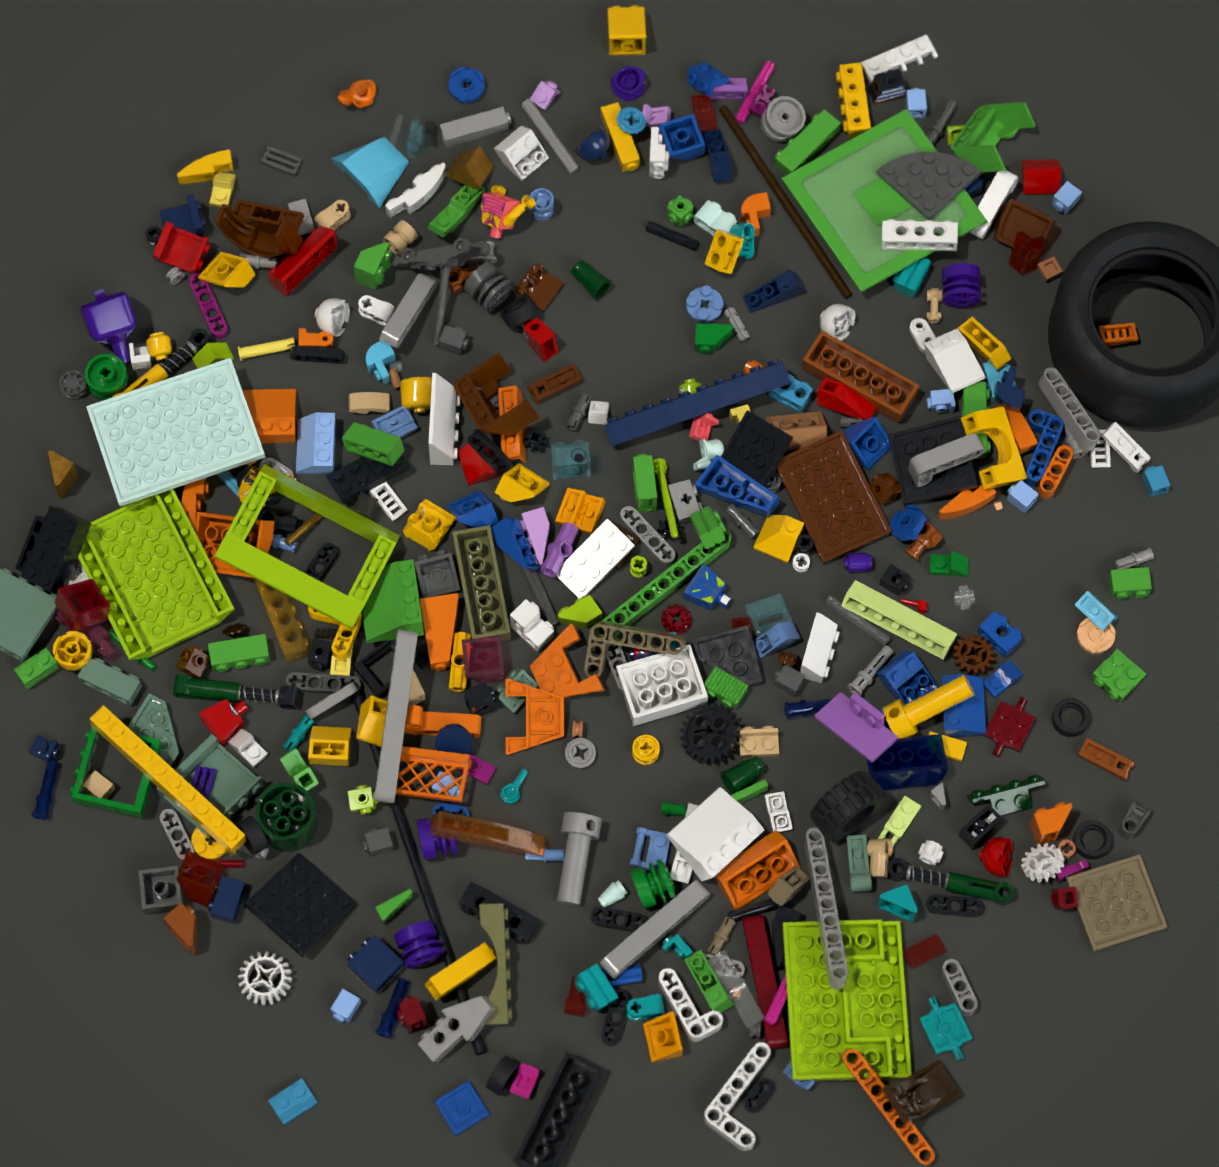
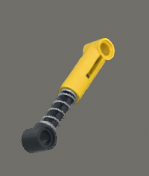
[112,328,210,398]

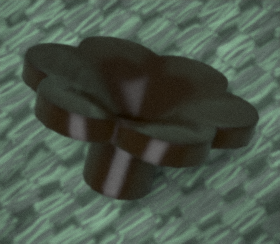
[222,623,246,639]

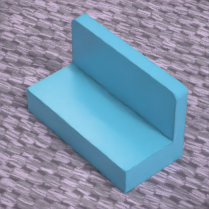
[1074,591,1118,631]

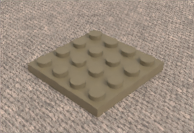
[1065,854,1168,952]

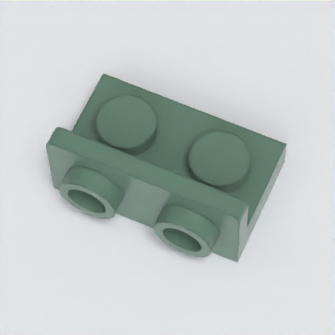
[494,669,539,713]

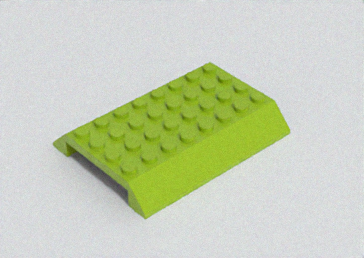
[78,489,234,660]

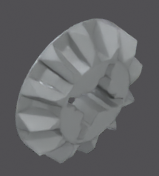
[565,738,596,769]

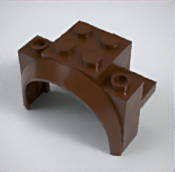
[215,199,305,257]

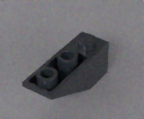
[771,905,803,971]

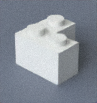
[510,599,554,652]

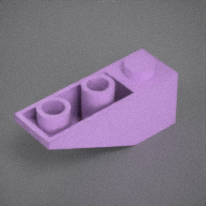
[520,507,549,571]

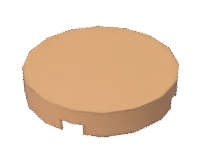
[1077,618,1115,654]

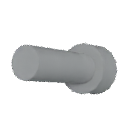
[557,812,602,906]

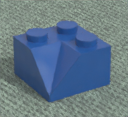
[658,114,705,160]

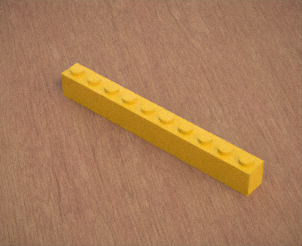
[90,705,246,855]

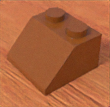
[163,903,198,956]

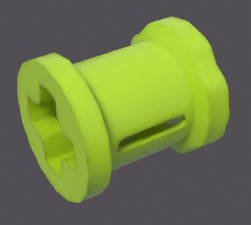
[630,556,647,578]

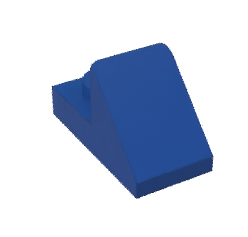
[983,660,1024,699]

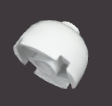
[315,298,349,337]
[820,304,856,341]

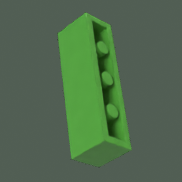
[774,109,841,175]
[962,382,990,459]

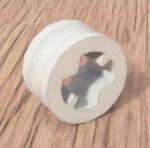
[792,553,810,572]

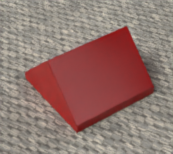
[1021,160,1061,195]
[457,439,502,486]

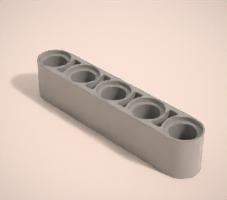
[380,273,437,348]
[1038,367,1100,451]

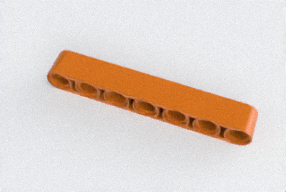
[841,1048,934,1165]

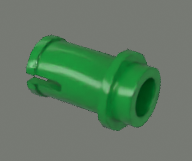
[661,800,686,817]

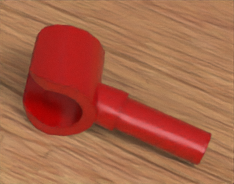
[901,598,927,613]

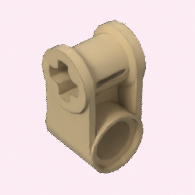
[315,200,351,231]

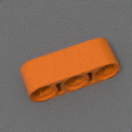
[1038,445,1073,499]

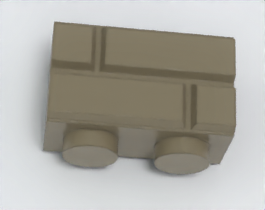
[768,866,810,906]

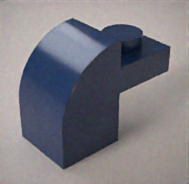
[994,366,1026,413]

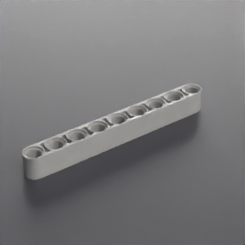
[374,629,418,804]
[804,827,848,989]

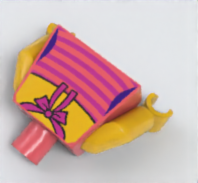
[481,185,536,238]

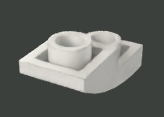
[764,791,793,832]

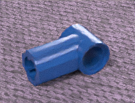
[603,964,642,988]

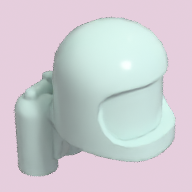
[693,439,725,471]

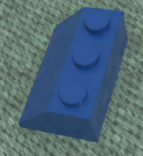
[942,674,986,737]

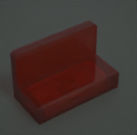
[1008,231,1045,273]

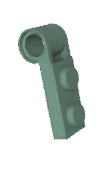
[846,835,872,892]

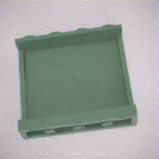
[0,568,58,663]
[156,734,264,839]

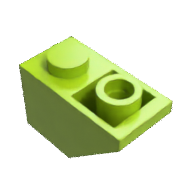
[557,595,602,629]

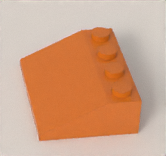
[242,389,296,444]
[195,512,275,578]

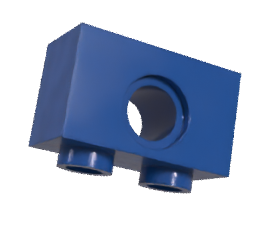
[977,611,1023,658]

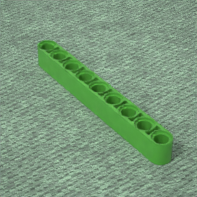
[596,529,731,636]

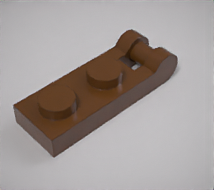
[527,363,583,404]

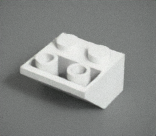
[494,126,549,181]

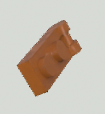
[1077,738,1135,781]

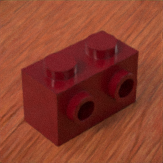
[397,996,427,1034]

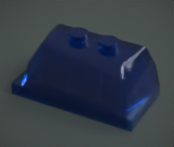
[866,734,948,790]

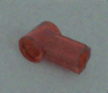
[564,976,586,1017]

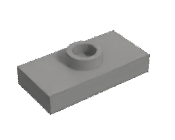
[288,199,315,238]

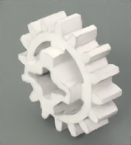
[1021,843,1065,883]

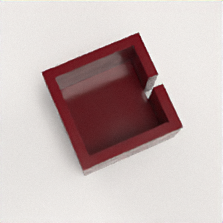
[55,578,111,631]

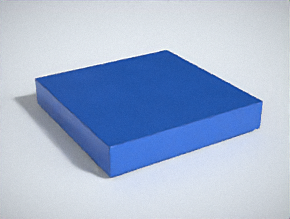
[434,1080,490,1136]

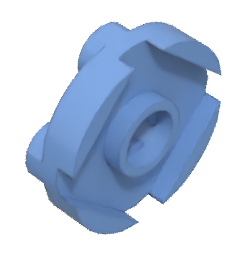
[686,285,723,324]

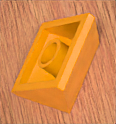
[643,1012,683,1062]

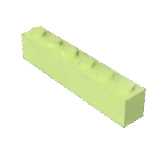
[841,580,957,659]

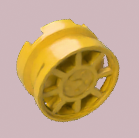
[632,735,660,765]

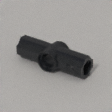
[257,509,299,533]

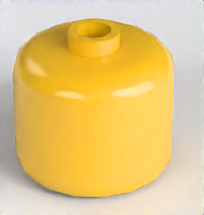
[400,377,432,414]

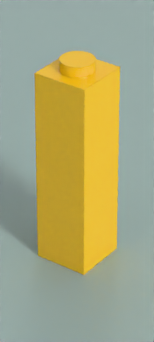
[601,102,640,172]
[425,942,496,1001]

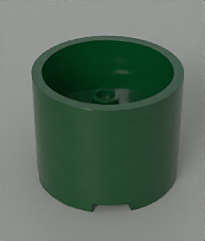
[255,782,318,852]

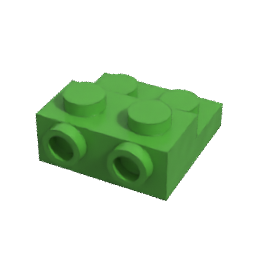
[1091,649,1146,703]

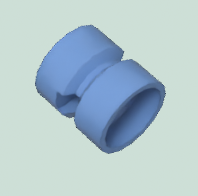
[530,188,554,221]

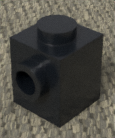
[308,638,332,670]

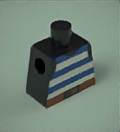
[869,69,907,105]

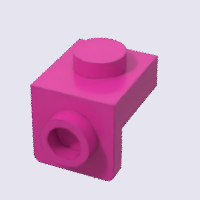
[510,1063,539,1099]

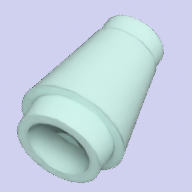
[597,881,628,907]

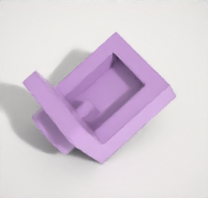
[530,80,561,110]
[642,104,671,128]

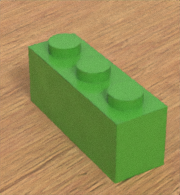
[342,422,405,466]
[208,634,270,672]

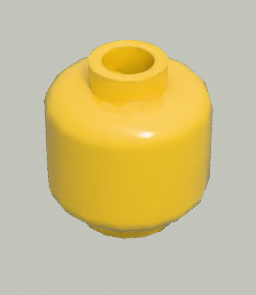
[146,332,172,361]

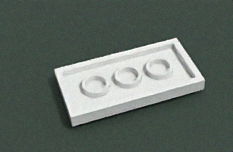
[557,519,635,598]

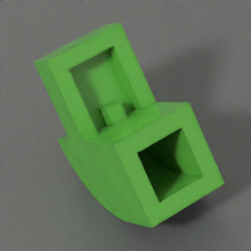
[279,748,319,791]

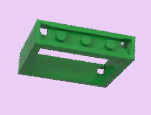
[69,727,162,818]

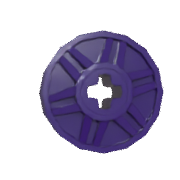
[942,263,981,308]
[416,814,458,860]
[394,921,444,969]

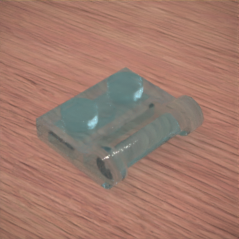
[745,593,793,637]

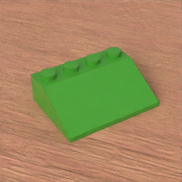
[362,559,424,643]

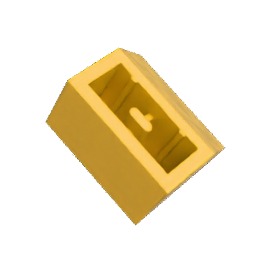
[356,695,387,747]
[308,726,352,766]

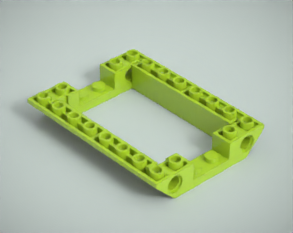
[214,464,400,629]

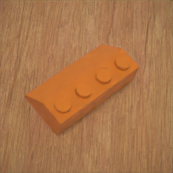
[714,830,801,910]

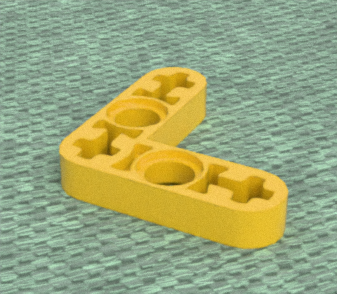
[308,606,362,660]

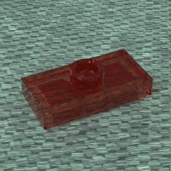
[902,933,946,970]

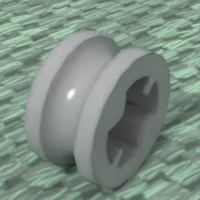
[166,267,185,285]

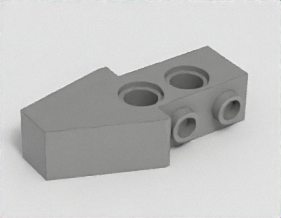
[418,996,496,1062]

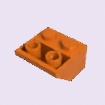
[1029,802,1072,845]

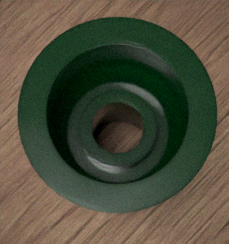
[571,260,612,300]
[720,755,765,794]

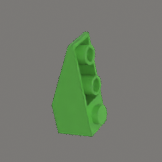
[685,950,735,1013]

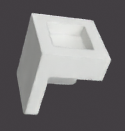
[129,343,152,370]

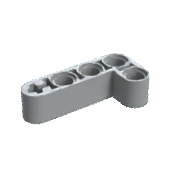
[908,433,985,487]

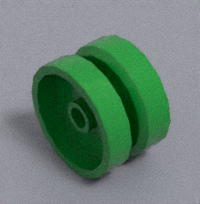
[85,354,129,401]

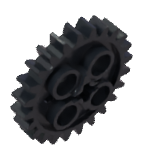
[679,702,742,765]

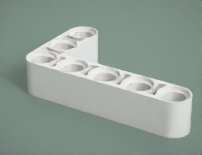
[704,1042,770,1151]

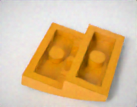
[555,488,606,535]

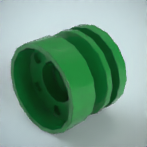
[630,859,676,909]

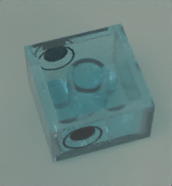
[551,440,591,480]

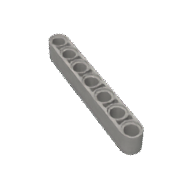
[600,879,711,979]

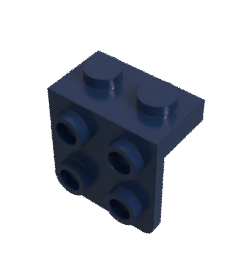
[160,194,206,237]

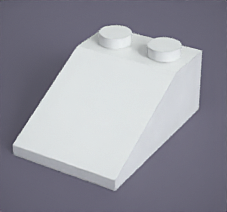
[924,328,986,393]

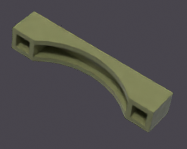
[480,903,512,1025]

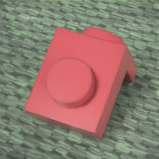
[689,413,719,442]

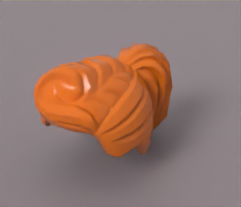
[337,79,376,108]

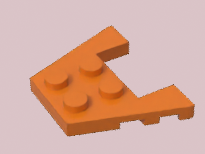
[530,623,605,698]
[505,679,564,755]

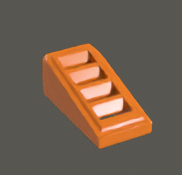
[1097,323,1138,347]

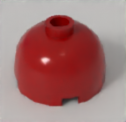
[979,837,1013,877]

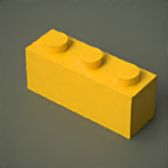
[958,317,1011,370]

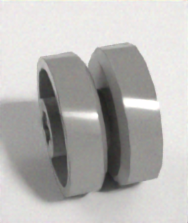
[760,96,806,143]

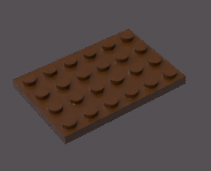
[776,430,892,564]

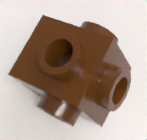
[869,472,903,504]
[176,646,210,677]

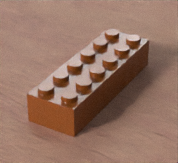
[801,331,920,423]

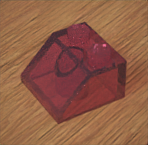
[462,637,504,682]

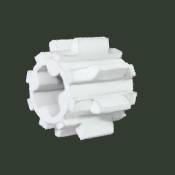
[918,840,944,866]

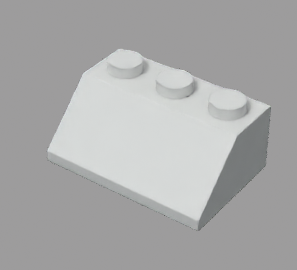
[800,612,840,683]

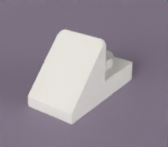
[227,728,268,768]

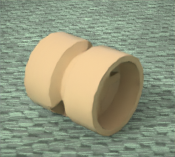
[383,220,418,255]

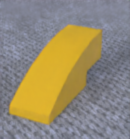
[177,149,233,185]

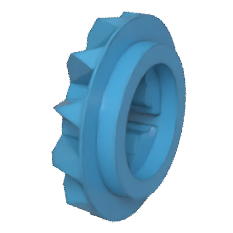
[616,107,646,135]

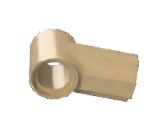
[867,839,893,878]

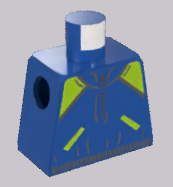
[683,564,732,610]

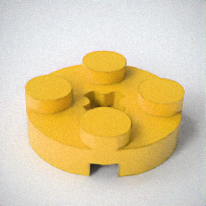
[191,828,228,860]

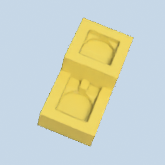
[330,638,353,676]

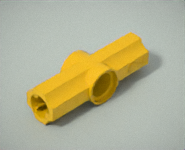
[449,632,471,692]

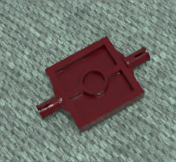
[984,697,1036,757]

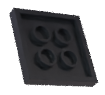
[721,410,794,487]

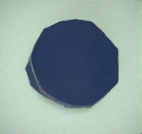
[435,723,472,754]

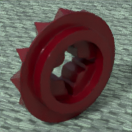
[661,604,692,634]

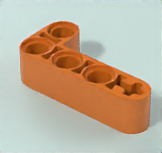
[404,705,482,738]

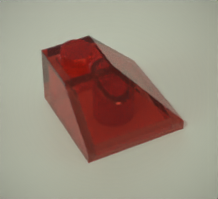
[176,851,224,907]

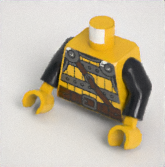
[237,460,296,506]

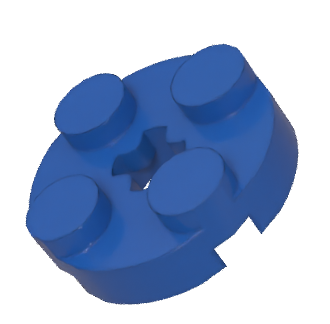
[448,67,485,104]
[889,505,927,541]

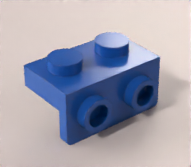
[687,62,729,97]

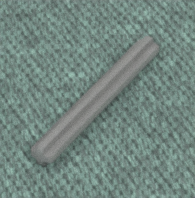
[522,99,578,173]

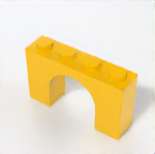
[961,407,1027,490]

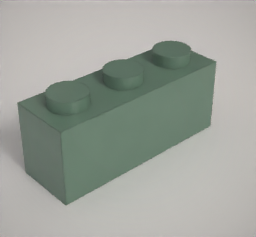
[77,658,142,707]

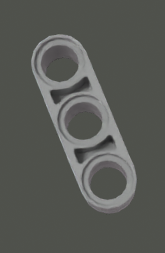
[941,959,978,1017]

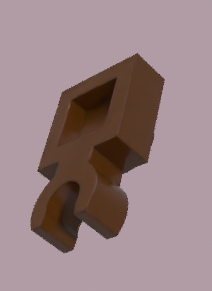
[777,651,798,667]

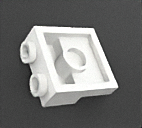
[649,127,669,179]

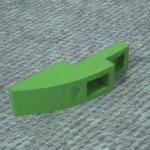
[428,185,486,238]

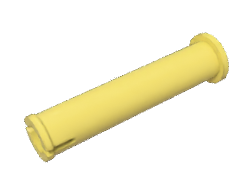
[237,337,295,361]

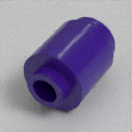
[843,552,872,572]

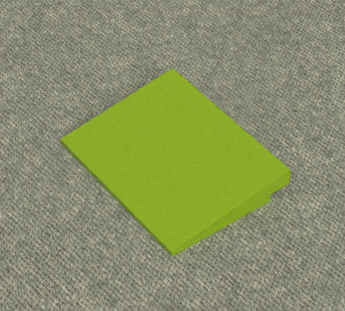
[783,920,912,1080]

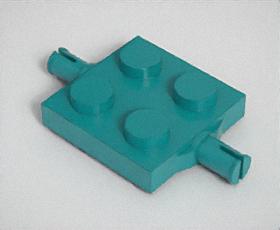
[919,996,973,1061]

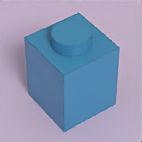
[1142,465,1171,498]

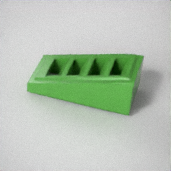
[376,889,413,924]

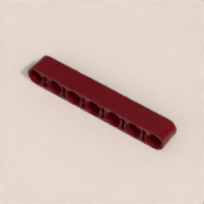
[742,914,788,1050]

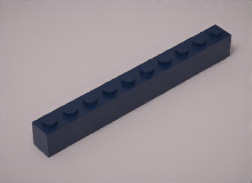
[603,359,790,446]

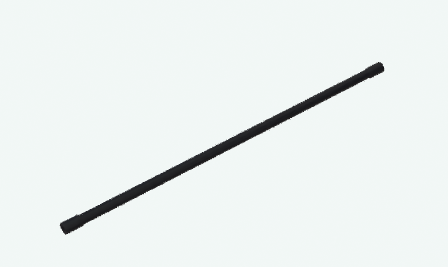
[351,691,487,1056]

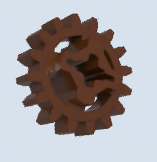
[952,633,995,676]

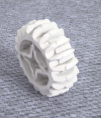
[238,951,292,1005]

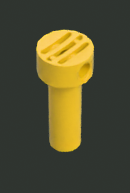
[883,675,975,742]

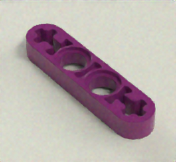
[189,273,228,339]

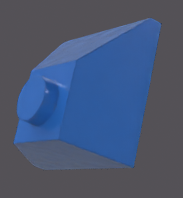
[843,417,891,470]
[446,489,499,528]

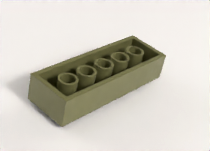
[452,525,511,646]

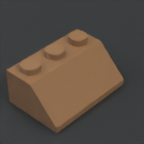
[765,411,827,451]

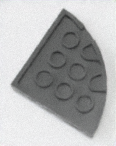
[876,152,981,220]

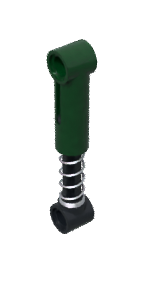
[172,674,300,710]
[888,858,1014,905]

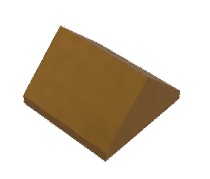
[445,146,494,190]
[48,450,79,499]

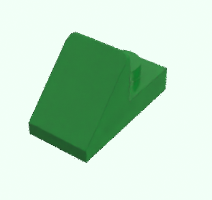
[929,551,969,577]

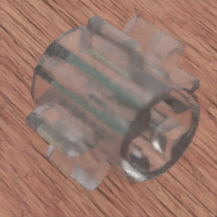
[954,585,975,610]

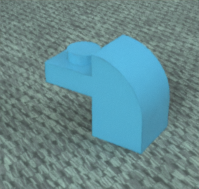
[366,341,396,386]

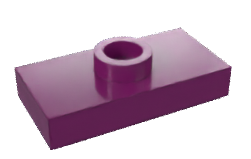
[456,753,496,785]

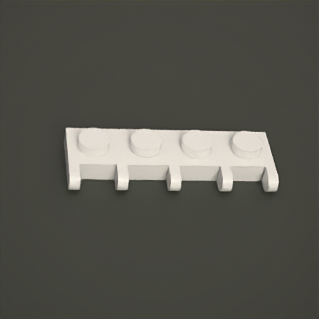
[861,35,938,83]

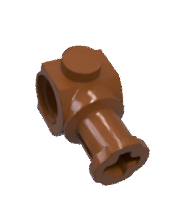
[448,262,479,294]
[904,521,943,561]

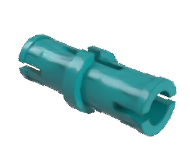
[282,715,315,752]

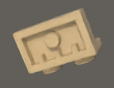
[739,726,779,758]

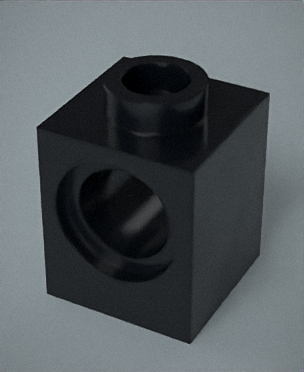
[879,564,911,596]

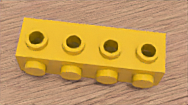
[836,63,871,139]

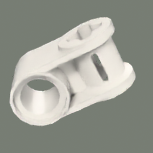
[358,295,396,326]

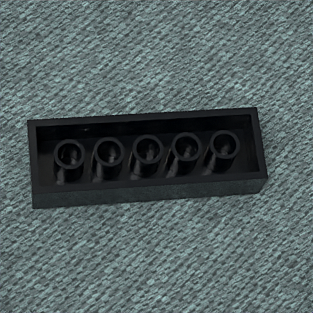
[514,1052,603,1167]

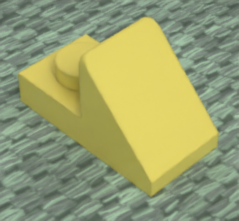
[209,172,236,208]

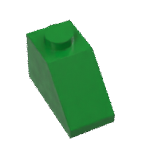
[695,324,733,354]

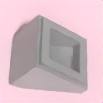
[930,783,946,810]

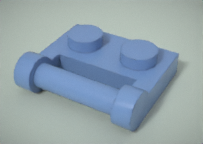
[629,827,670,871]

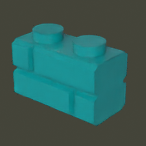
[893,258,931,298]
[574,963,618,1012]

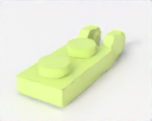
[878,796,921,846]

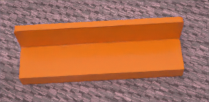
[498,385,527,463]

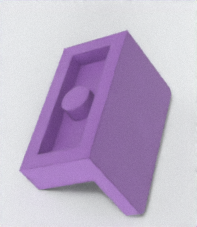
[710,78,747,99]

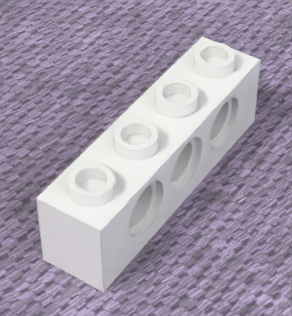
[882,219,958,251]

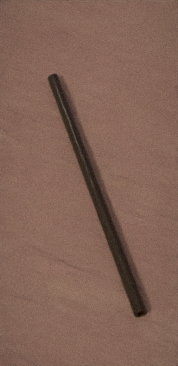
[719,105,853,299]

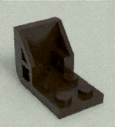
[882,1060,961,1124]

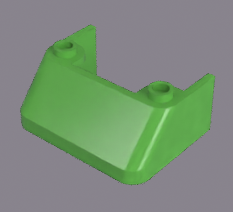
[950,102,1036,173]

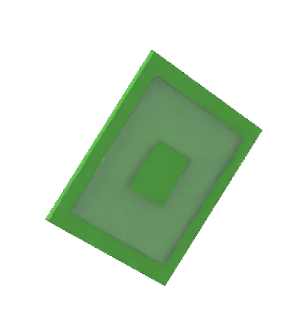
[782,109,987,293]

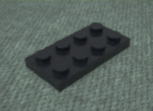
[326,454,410,504]

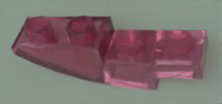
[53,609,118,661]

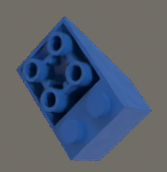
[876,650,939,704]

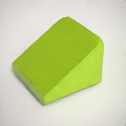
[946,125,965,145]

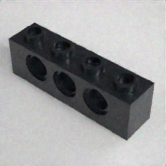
[459,882,539,945]

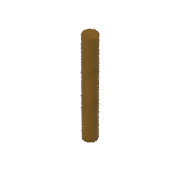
[284,513,323,546]

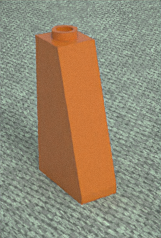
[420,593,459,671]

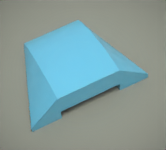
[331,137,409,209]

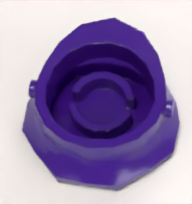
[611,66,646,101]

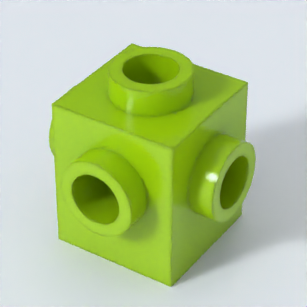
[348,785,379,814]

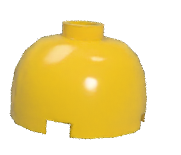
[53,631,92,671]

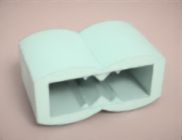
[693,200,737,237]

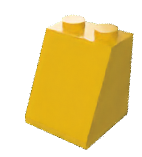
[607,6,646,55]

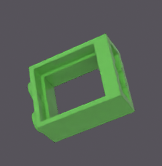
[632,454,657,513]

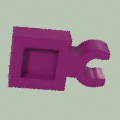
[748,84,775,118]
[1055,859,1089,884]

